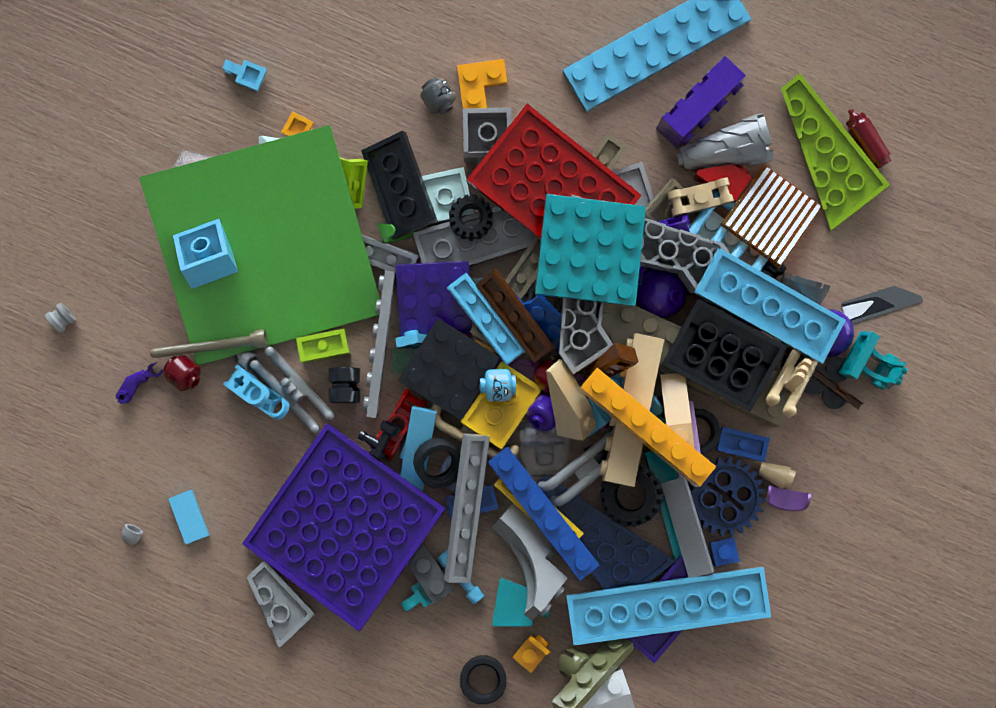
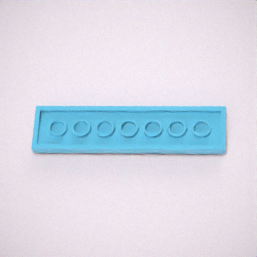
[563,0,751,113]
[566,567,771,646]

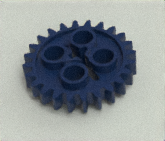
[688,457,766,536]

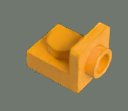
[512,633,550,673]

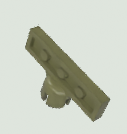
[551,638,634,708]

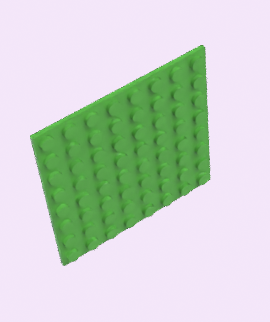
[139,125,380,365]

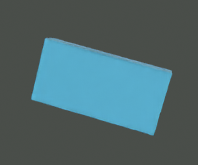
[168,490,210,545]

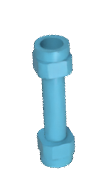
[436,549,485,605]

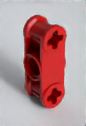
[370,389,428,461]

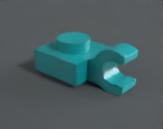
[401,582,432,612]

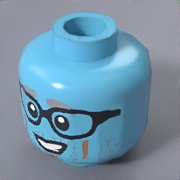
[480,369,516,402]

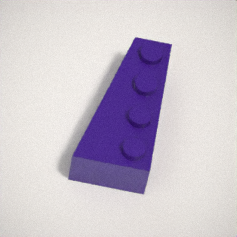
[656,56,746,149]

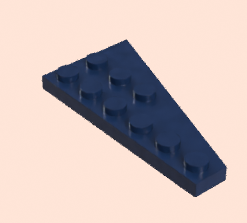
[536,475,675,589]

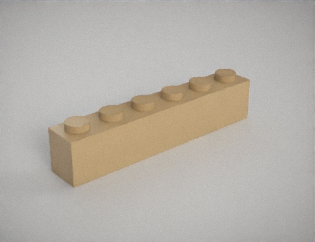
[599,333,664,487]

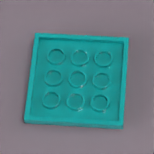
[535,194,646,307]

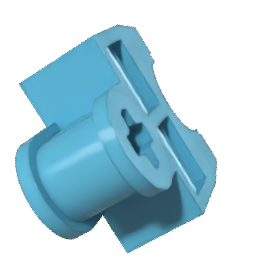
[223,364,290,420]

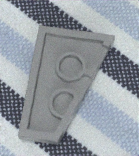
[247,561,316,648]

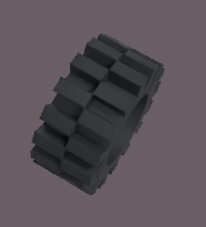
[449,194,493,241]

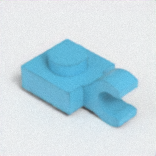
[222,60,267,92]

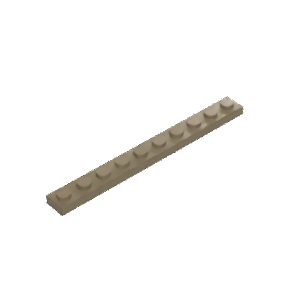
[469,133,627,346]

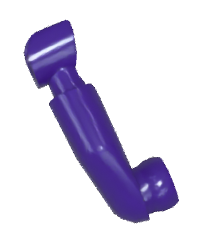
[115,362,164,404]

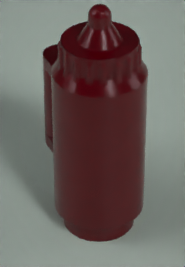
[846,109,892,169]

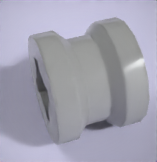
[45,302,76,333]

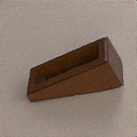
[585,342,639,378]

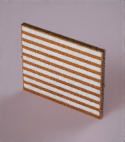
[720,164,822,268]

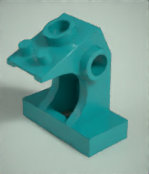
[839,331,908,390]

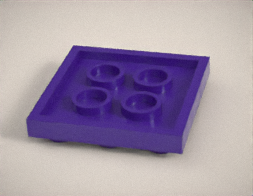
[396,261,472,337]

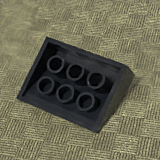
[662,297,787,412]

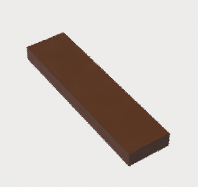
[476,269,555,363]

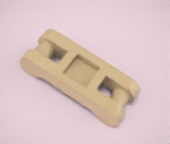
[667,178,734,217]

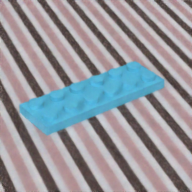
[694,248,846,364]

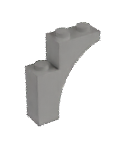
[492,504,567,621]

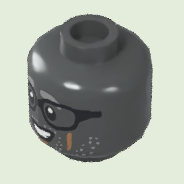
[420,77,456,115]

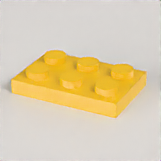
[460,361,541,450]

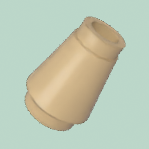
[758,462,796,490]

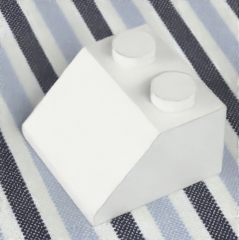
[583,666,635,708]

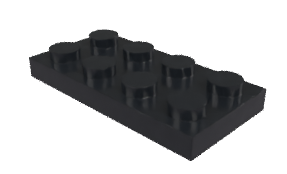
[361,131,438,239]

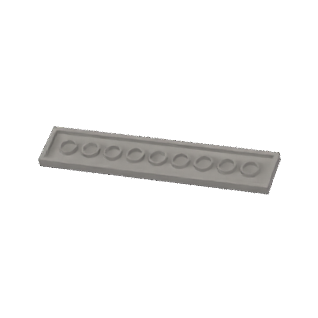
[413,162,654,267]

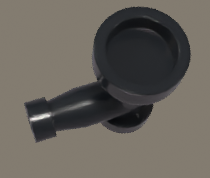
[358,420,401,459]

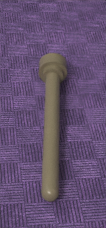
[150,329,268,358]

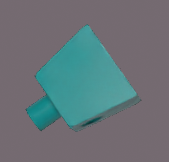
[492,577,551,626]

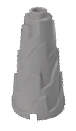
[676,113,774,170]

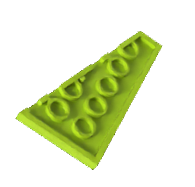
[781,73,890,231]

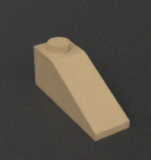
[546,359,596,441]
[660,373,695,448]

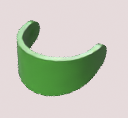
[377,223,420,243]

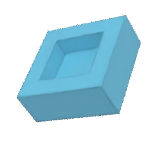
[395,330,426,349]

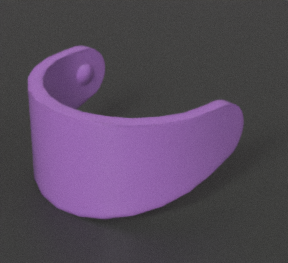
[766,485,811,511]

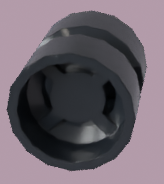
[328,367,360,403]

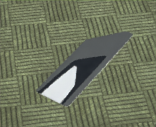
[841,286,923,324]

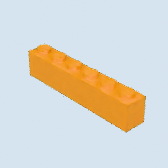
[578,368,716,487]

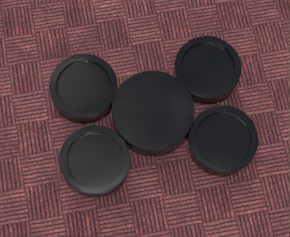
[781,355,847,409]

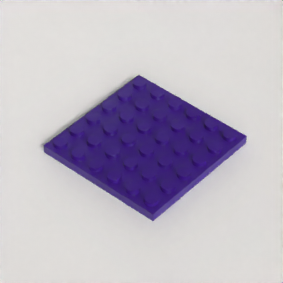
[242,423,446,632]

